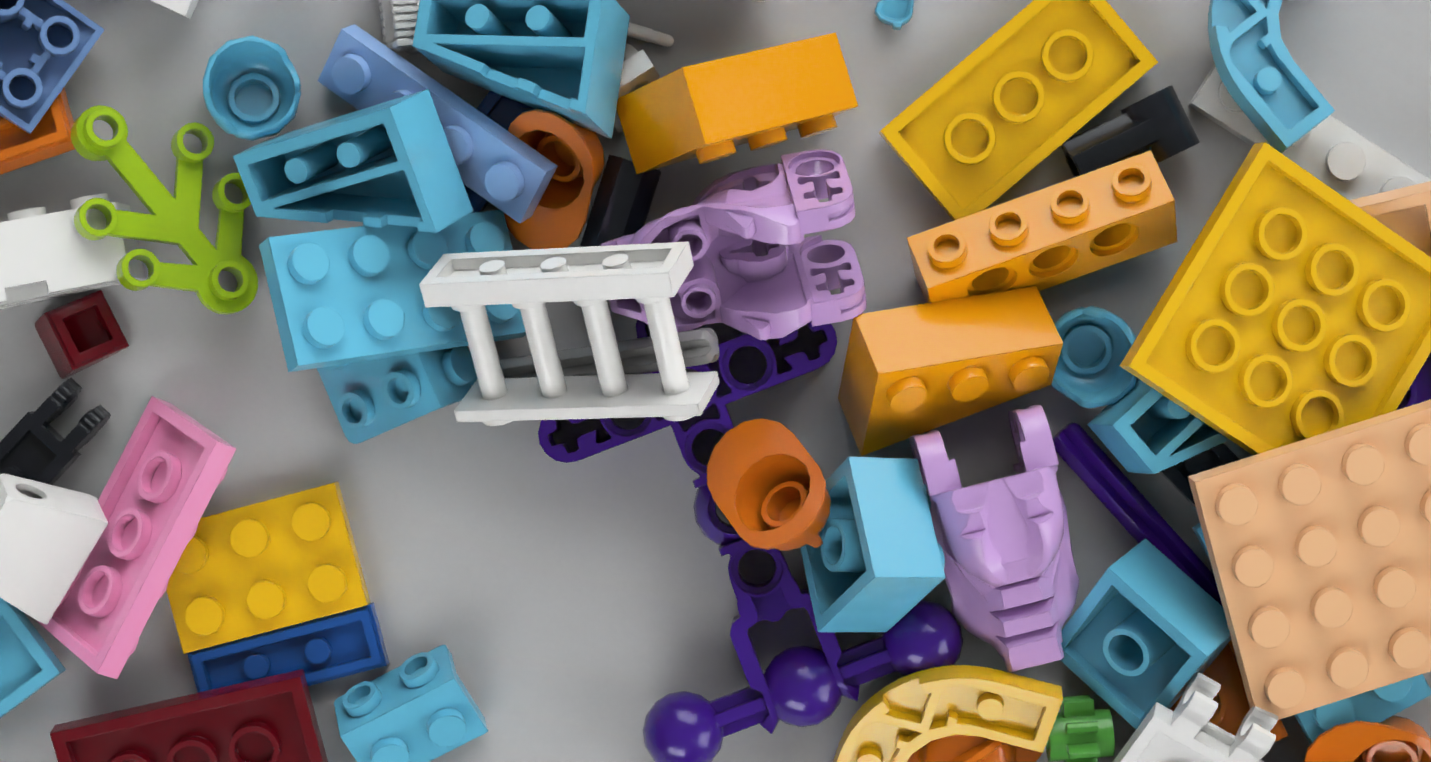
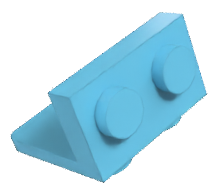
[317,346,477,444]

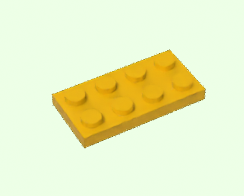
[879,0,1158,221]

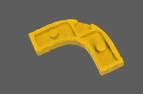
[833,665,1063,762]

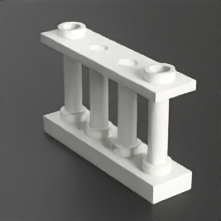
[419,241,720,426]

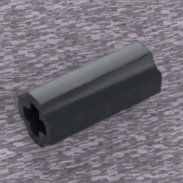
[580,154,661,247]

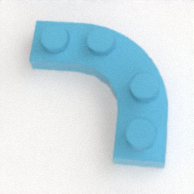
[1208,0,1335,153]

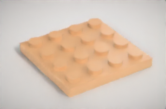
[1188,399,1431,726]

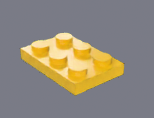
[166,481,371,654]

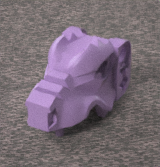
[601,149,867,340]
[909,405,1079,672]

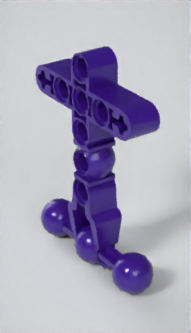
[538,320,963,762]

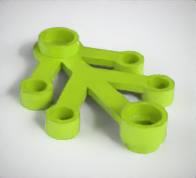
[71,105,258,315]

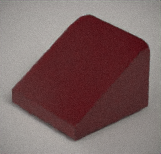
[35,290,129,379]

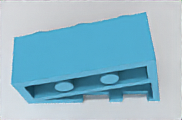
[412,0,630,139]
[233,89,473,233]
[1087,378,1227,474]

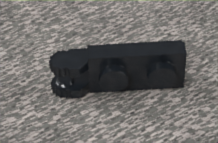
[0,378,111,485]

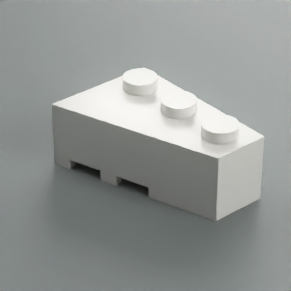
[0,193,145,310]

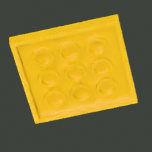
[1120,142,1431,455]

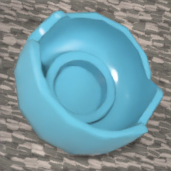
[203,35,301,141]
[1051,306,1137,409]

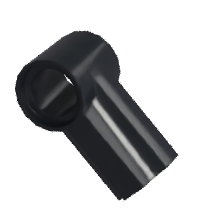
[1061,85,1200,177]

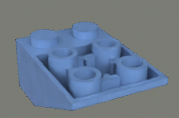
[0,0,105,134]

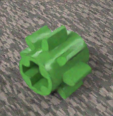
[1046,695,1115,762]

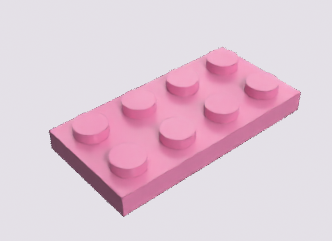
[36,396,236,679]

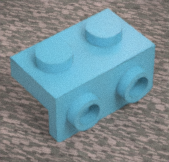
[334,645,488,762]

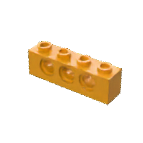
[907,150,1177,303]

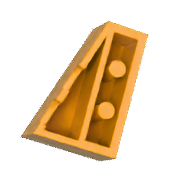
[616,32,858,174]
[838,286,1063,456]

